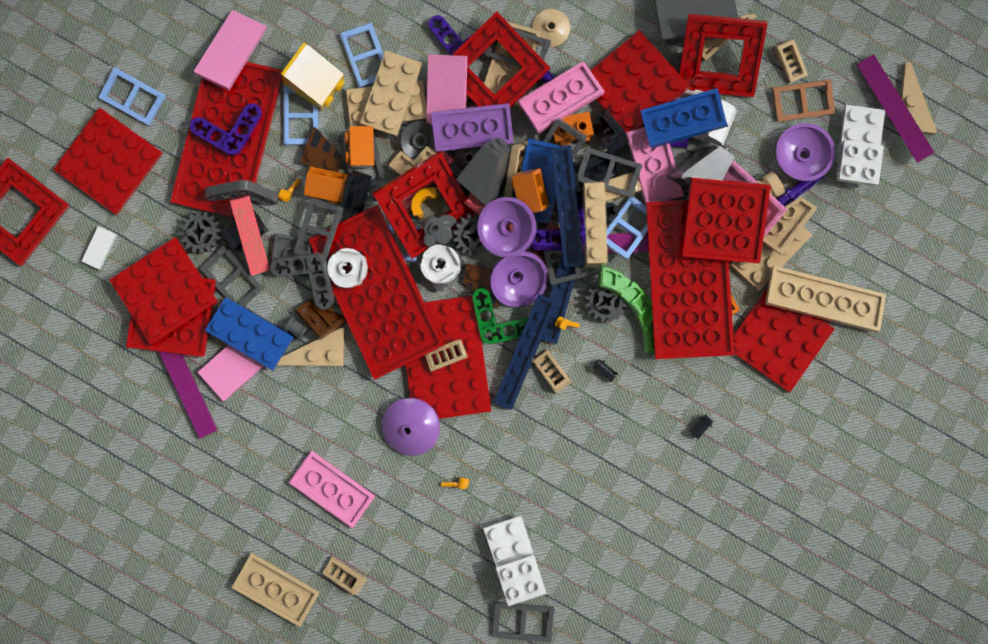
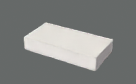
[82,226,117,270]

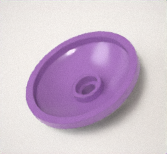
[776,123,835,181]
[477,197,536,257]
[490,251,548,307]
[382,398,440,456]

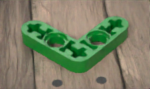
[472,288,529,344]

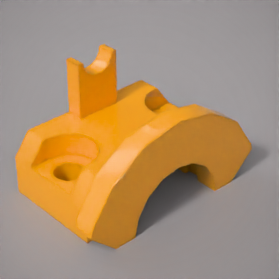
[411,187,439,220]

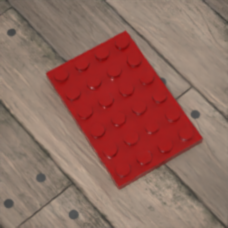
[406,296,492,419]

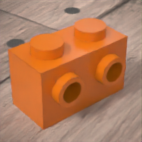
[551,112,594,146]
[344,126,374,168]
[304,166,348,203]
[511,168,550,213]

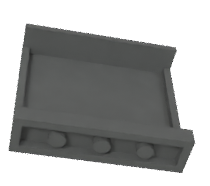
[654,0,738,47]

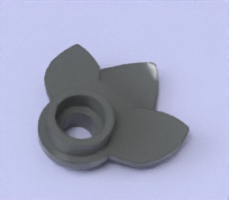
[422,214,457,247]

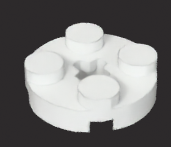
[421,245,461,285]
[327,248,368,288]

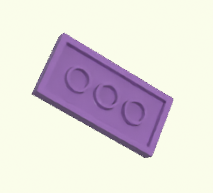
[431,103,514,151]

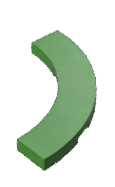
[597,266,655,355]

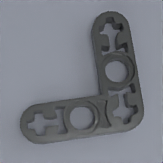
[205,180,279,205]
[270,252,334,310]

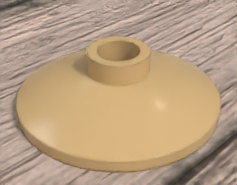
[532,9,570,47]

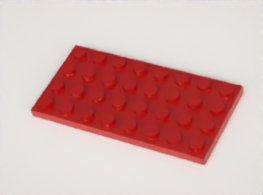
[170,62,283,218]
[646,200,735,360]
[308,204,445,380]

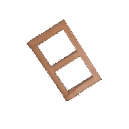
[772,79,835,122]

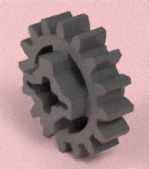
[178,211,222,254]
[451,212,486,256]
[585,283,627,323]

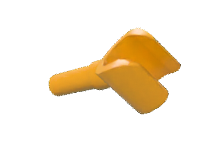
[278,178,301,202]
[555,317,580,331]
[441,477,470,489]

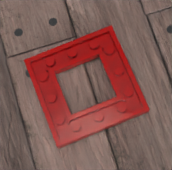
[452,11,551,108]
[679,13,768,97]
[372,151,474,259]
[0,157,70,266]

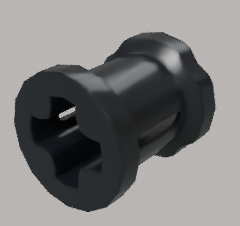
[606,202,619,220]

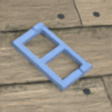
[339,23,384,88]
[98,67,166,126]
[283,86,318,146]
[606,197,647,261]

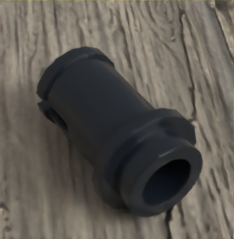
[592,359,618,383]
[689,414,714,440]

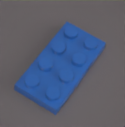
[640,88,728,149]
[515,138,561,224]
[205,297,294,371]

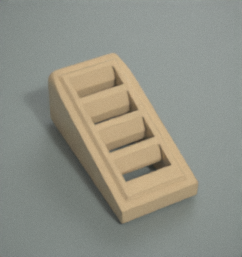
[773,39,808,83]
[425,339,468,371]
[533,349,572,394]
[321,557,367,595]

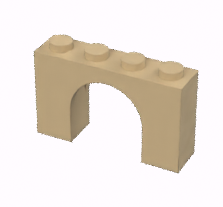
[582,182,608,268]

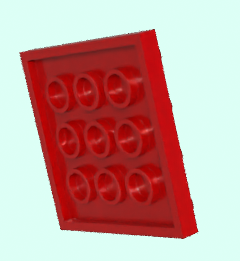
[590,30,690,132]
[53,107,163,215]
[681,176,771,264]
[109,237,219,346]
[126,278,216,358]
[734,287,835,393]

